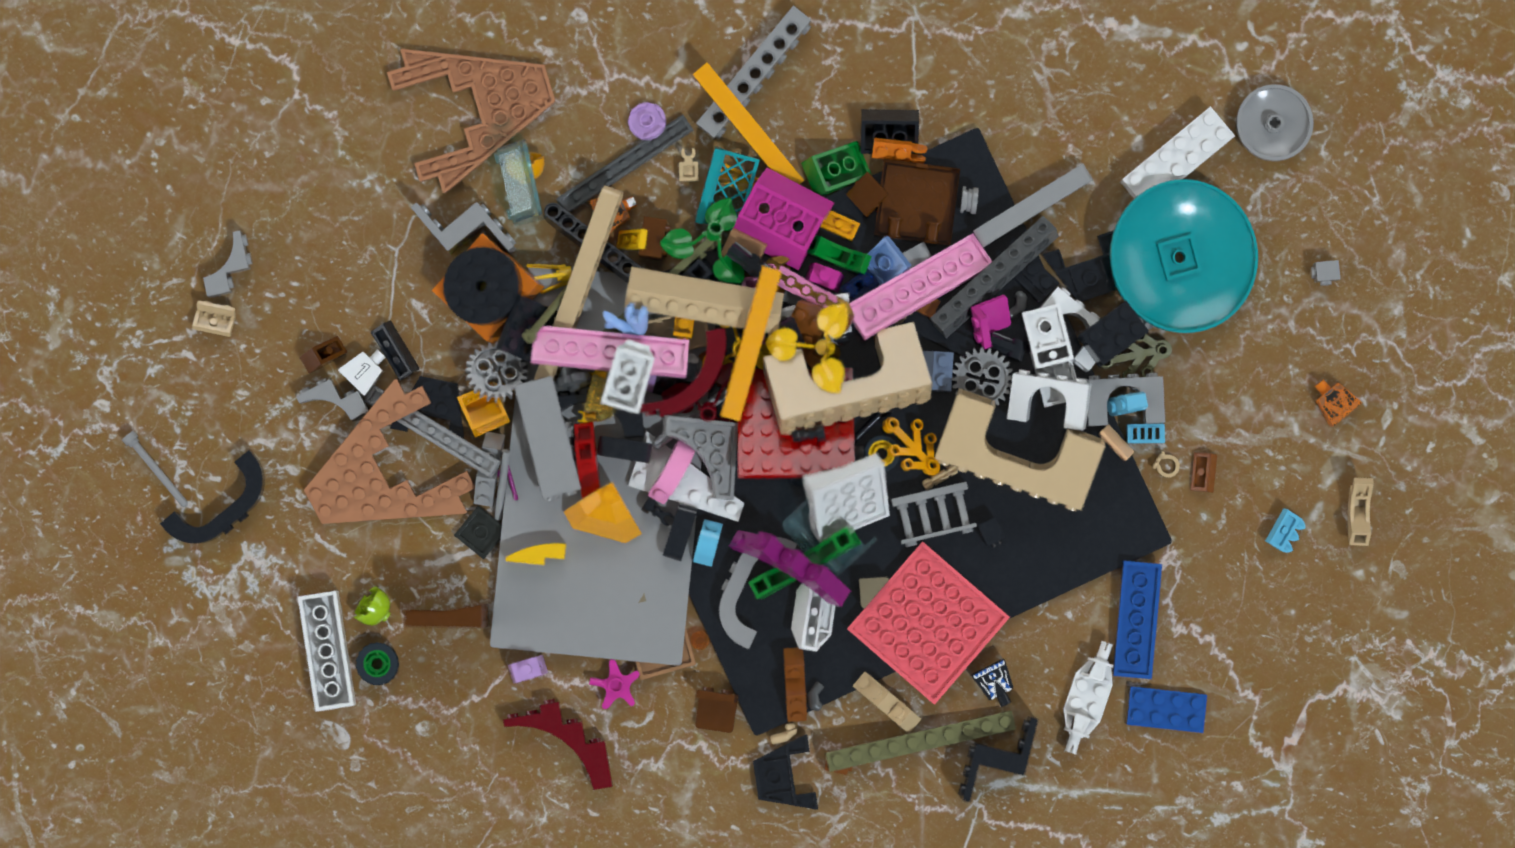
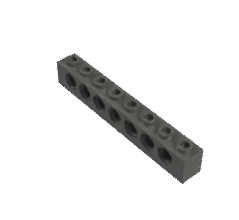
[930,216,1059,339]

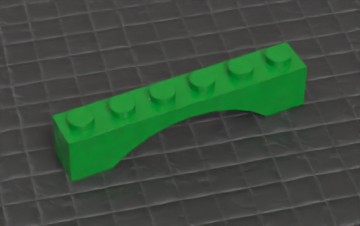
[748,527,861,599]

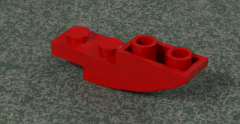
[574,422,601,499]

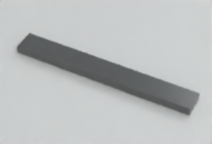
[556,114,694,213]

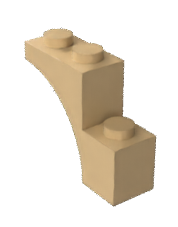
[853,672,921,733]

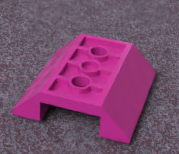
[734,168,834,271]

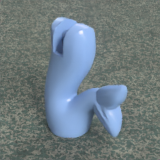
[603,303,648,336]

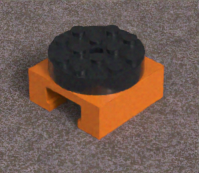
[432,233,545,344]

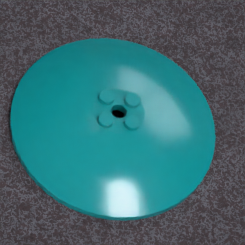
[1110,179,1258,333]

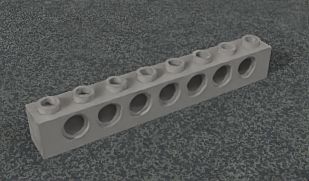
[696,5,811,140]

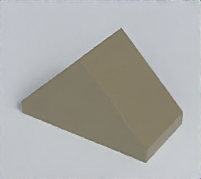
[859,577,889,609]

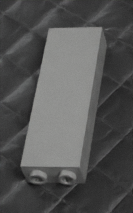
[514,376,581,501]

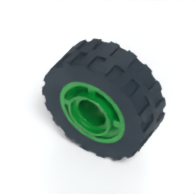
[356,642,399,685]

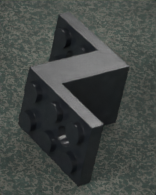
[958,716,1038,802]

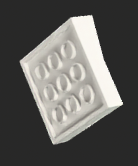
[803,453,890,543]

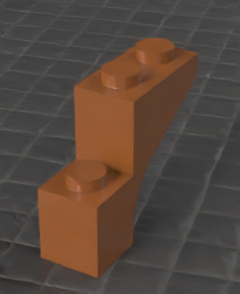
[784,648,807,722]

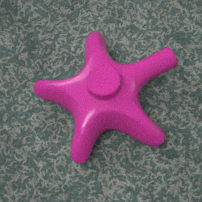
[589,659,640,709]

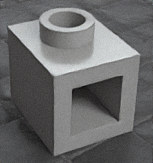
[1310,260,1340,286]

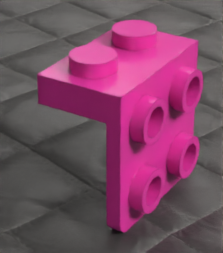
[971,295,1011,349]

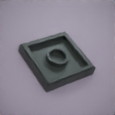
[454,506,502,559]

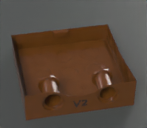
[874,159,960,246]
[404,604,489,628]

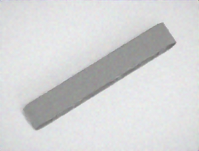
[973,164,1093,247]

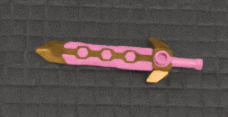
[766,256,855,316]

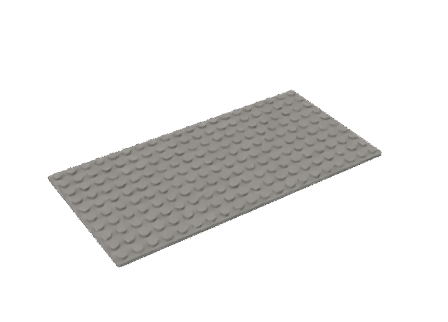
[490,267,715,666]

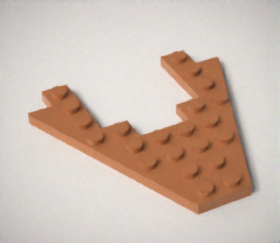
[387,49,556,194]
[304,378,475,524]

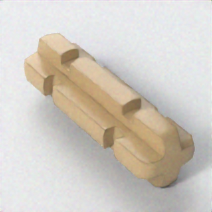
[922,465,958,490]

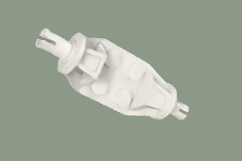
[1063,641,1114,754]

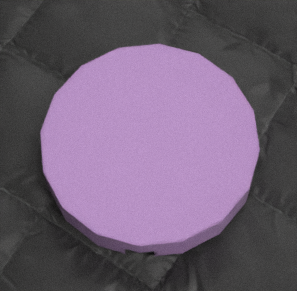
[628,102,666,140]

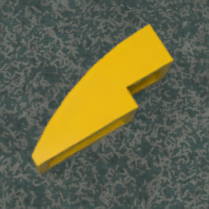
[506,543,567,565]

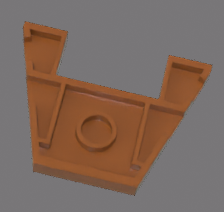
[791,300,855,369]

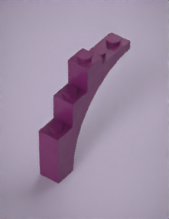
[729,530,850,607]

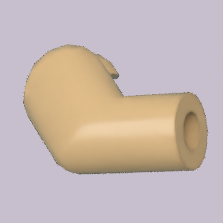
[771,723,797,744]

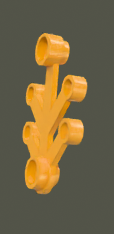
[882,417,940,476]

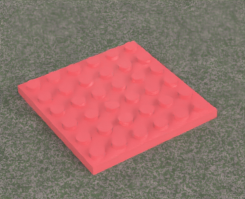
[847,541,1010,705]

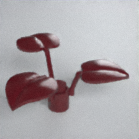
[661,362,735,423]

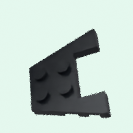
[1042,230,1115,302]
[390,376,465,440]
[753,734,818,810]

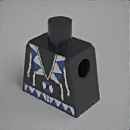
[971,658,1014,707]

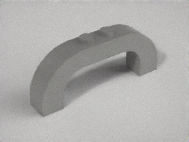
[719,537,797,649]

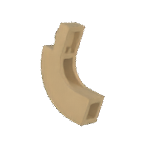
[1348,478,1374,546]

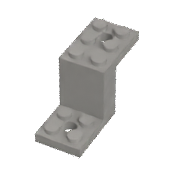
[411,202,516,254]

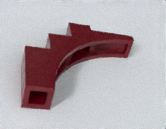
[503,699,613,790]

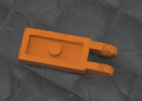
[872,138,927,164]

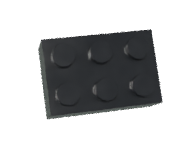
[1077,300,1149,367]

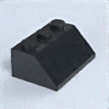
[861,109,919,154]

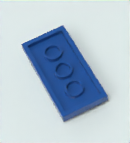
[1126,686,1207,733]

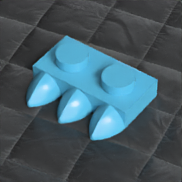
[1265,508,1306,553]

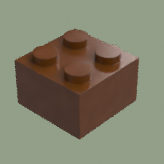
[638,216,671,261]

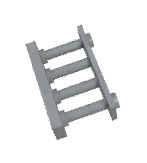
[891,482,977,547]

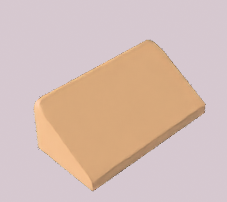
[1098,425,1134,461]

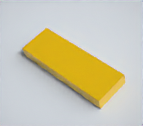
[616,229,648,250]

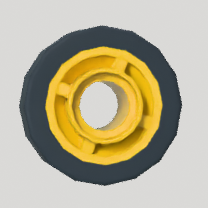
[864,435,900,472]

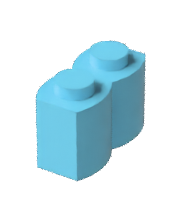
[1107,391,1148,416]

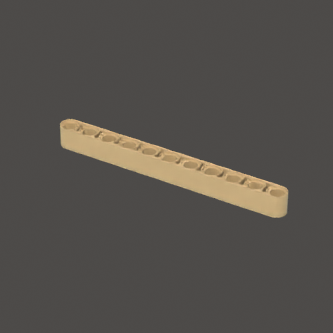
[534,185,623,382]

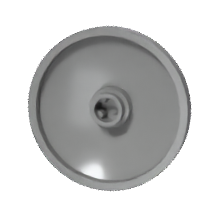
[1236,84,1313,162]

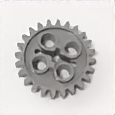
[465,342,528,402]
[952,347,1013,405]

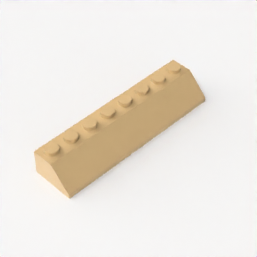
[624,267,784,333]

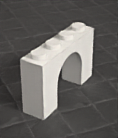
[1040,287,1100,373]
[1007,369,1092,431]

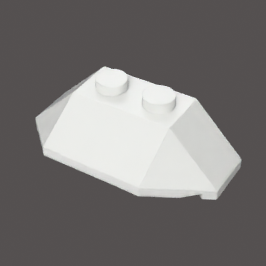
[791,584,835,651]

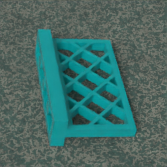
[695,146,760,231]

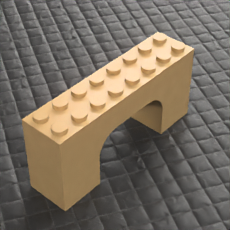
[763,322,932,435]
[935,388,1105,511]

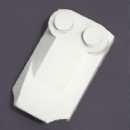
[601,340,655,414]

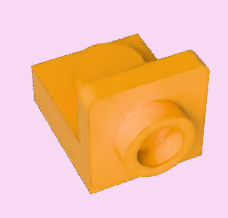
[673,317,694,340]

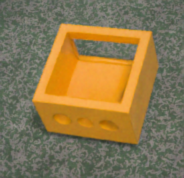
[457,382,510,438]

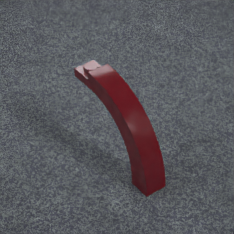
[640,328,727,418]

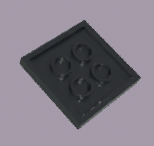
[496,294,558,366]

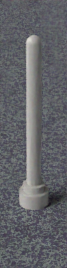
[122,430,188,507]

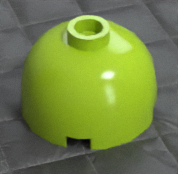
[354,586,390,626]

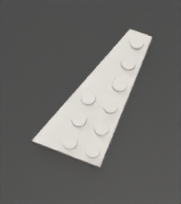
[628,431,744,522]

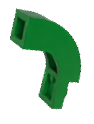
[807,235,872,274]

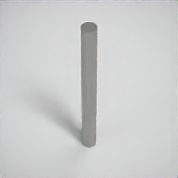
[494,449,510,520]

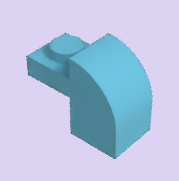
[693,519,723,567]

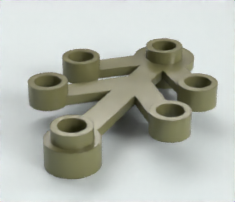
[1101,334,1172,378]

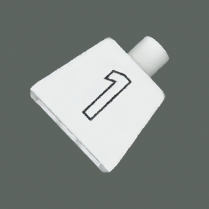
[338,349,385,396]

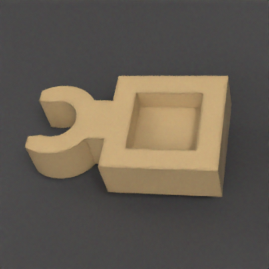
[679,148,699,182]

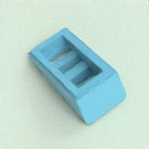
[1126,424,1165,444]

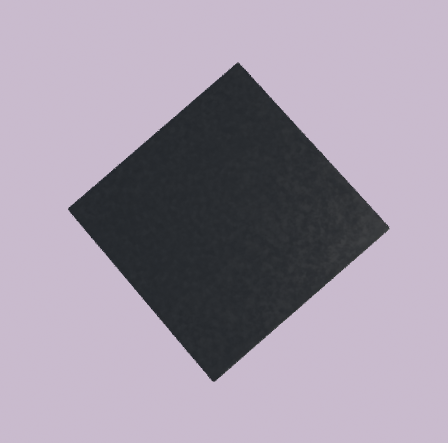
[664,128,1172,736]

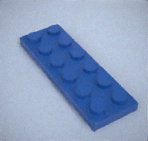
[1113,561,1162,679]

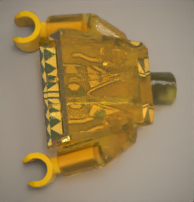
[577,370,617,423]

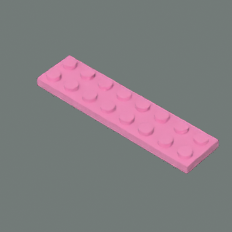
[849,233,992,340]
[531,326,689,378]

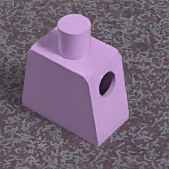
[508,655,548,684]

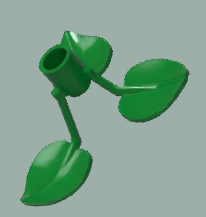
[660,198,745,284]

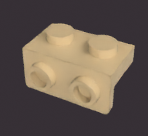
[192,301,236,337]

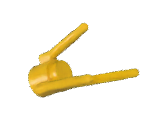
[526,264,572,294]

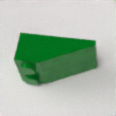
[801,141,871,196]

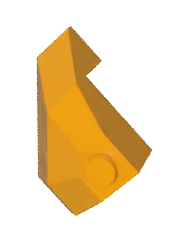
[564,482,642,543]

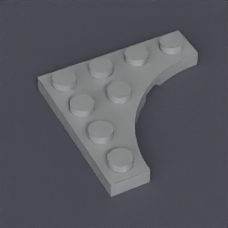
[663,416,738,500]

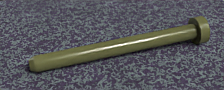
[523,285,567,343]

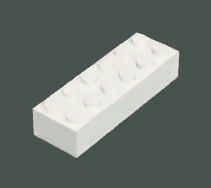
[1120,107,1235,198]
[298,591,356,712]

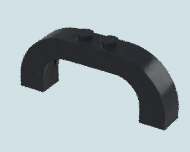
[160,450,265,544]

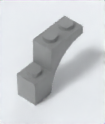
[203,230,253,298]
[296,378,369,421]
[473,432,505,507]

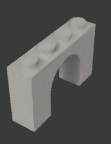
[1086,373,1165,427]

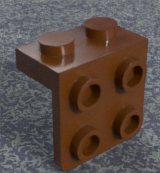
[695,686,738,733]

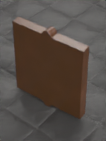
[846,172,888,217]

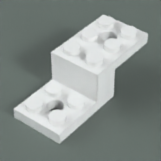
[1022,303,1077,408]

